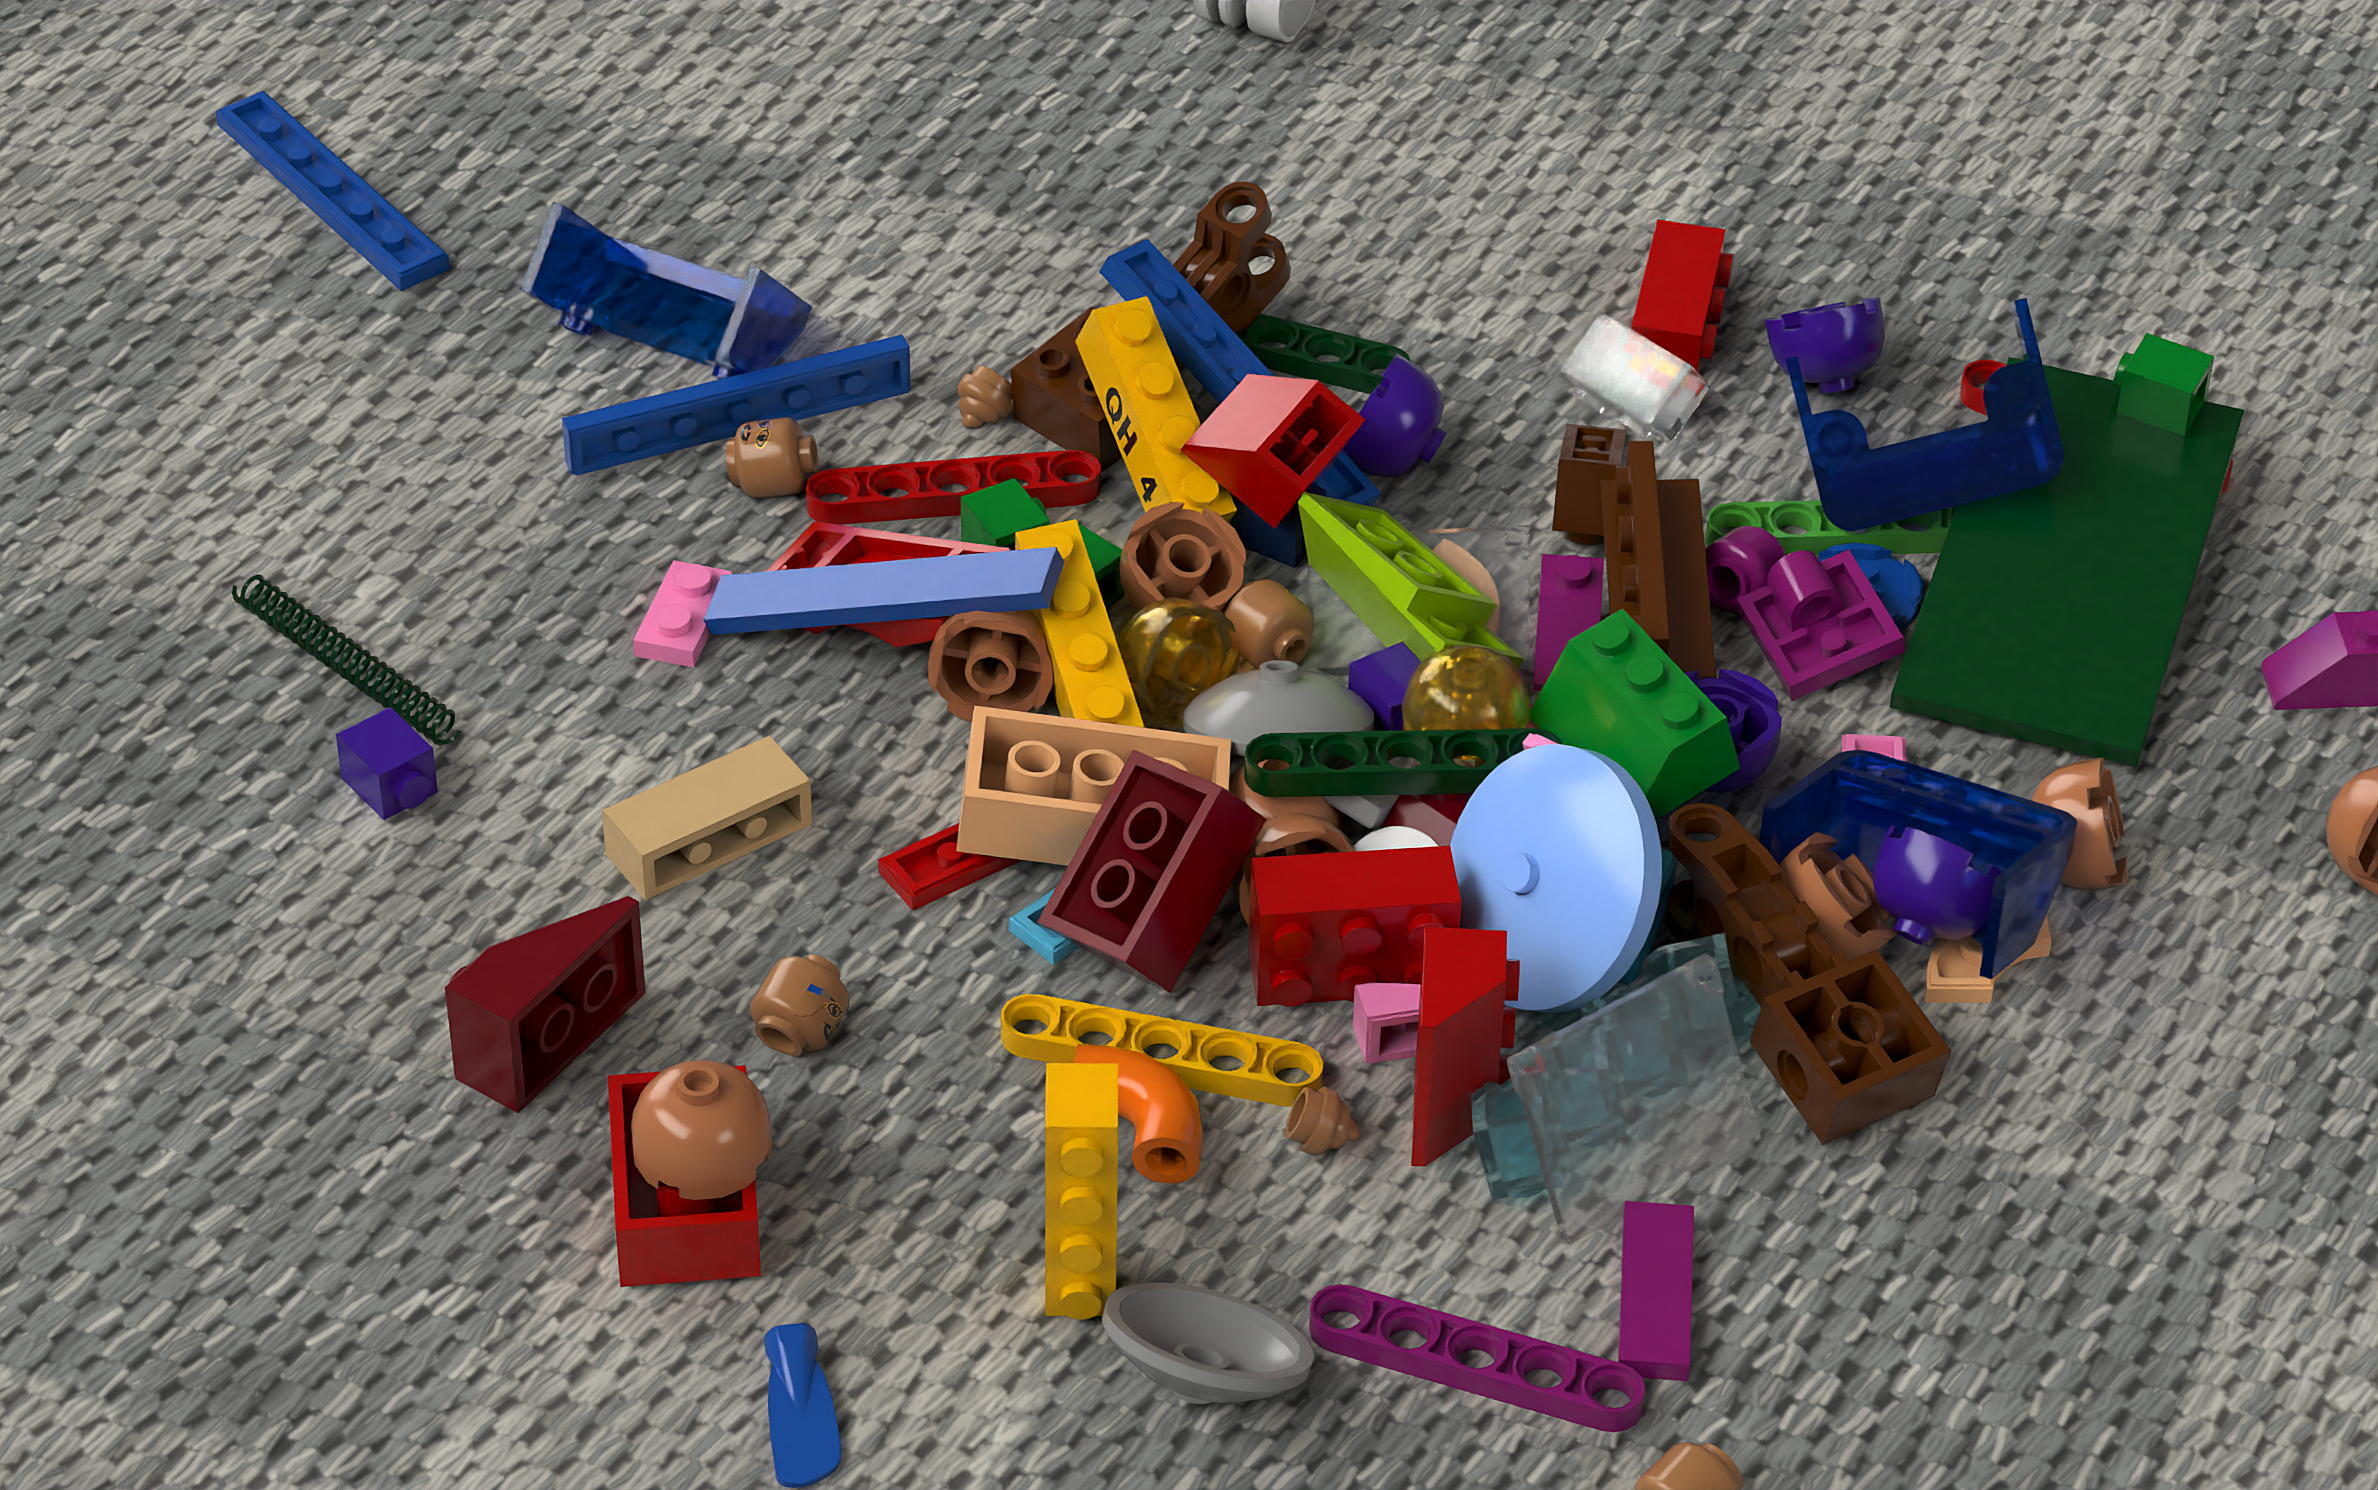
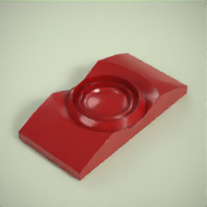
[766,521,1011,648]

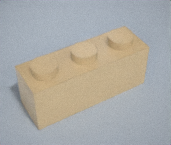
[602,735,812,900]

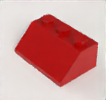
[1411,926,1520,1167]

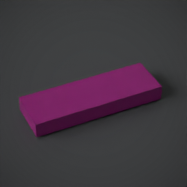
[1618,1200,1694,1381]

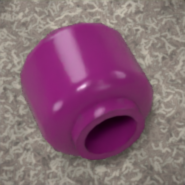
[1705,525,1786,615]

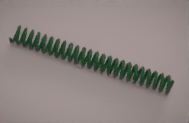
[232,574,461,746]

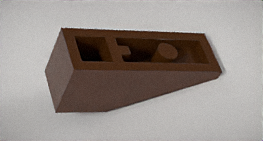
[1552,424,1626,543]

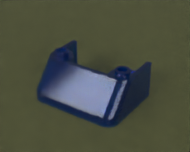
[519,202,813,380]
[1785,298,2064,531]
[1759,750,2078,980]

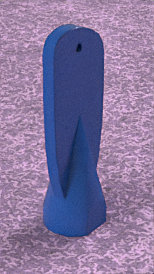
[764,1323,841,1488]

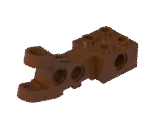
[1010,182,1291,472]
[1667,803,1952,1145]

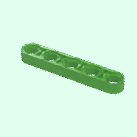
[1705,497,1960,556]

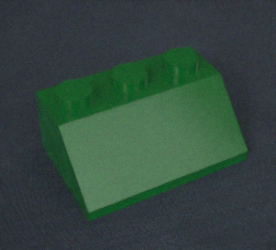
[1528,608,1740,820]

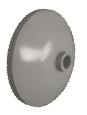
[1183,660,1374,756]
[1102,1282,1314,1404]

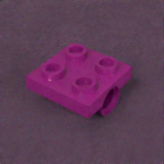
[1737,550,1905,701]

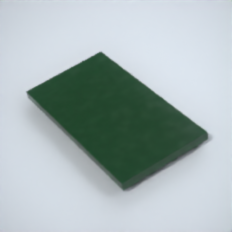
[1890,357,2244,767]

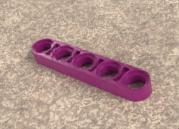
[1309,1284,1645,1432]

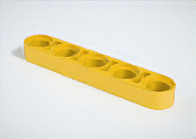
[1000,994,1323,1107]

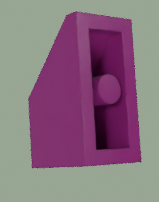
[1532,554,1604,691]
[2261,610,2378,710]

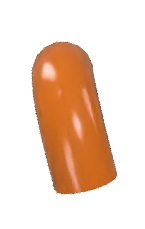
[1074,1044,1204,1184]

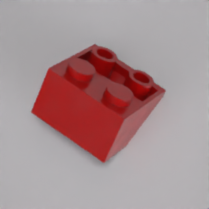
[1180,374,1366,529]

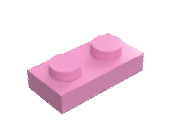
[633,560,732,668]

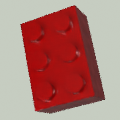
[1248,845,1462,1007]
[607,1065,761,1287]

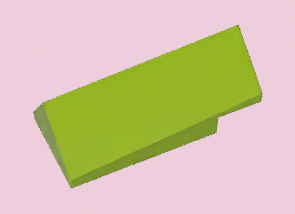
[1298,492,1524,715]

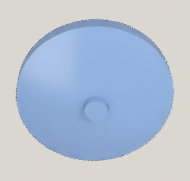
[1450,744,1662,1013]

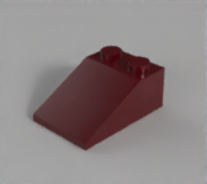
[445,896,646,1113]

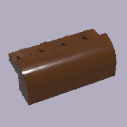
[1600,441,1716,679]

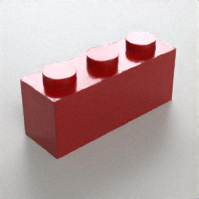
[1630,219,1734,379]

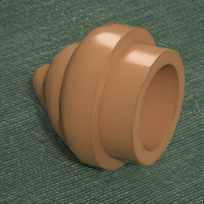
[957,365,1014,428]
[1285,1087,1359,1155]

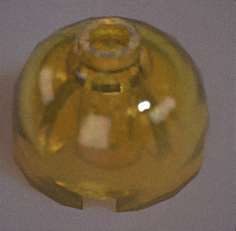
[1117,597,1240,728]
[1402,644,1531,767]

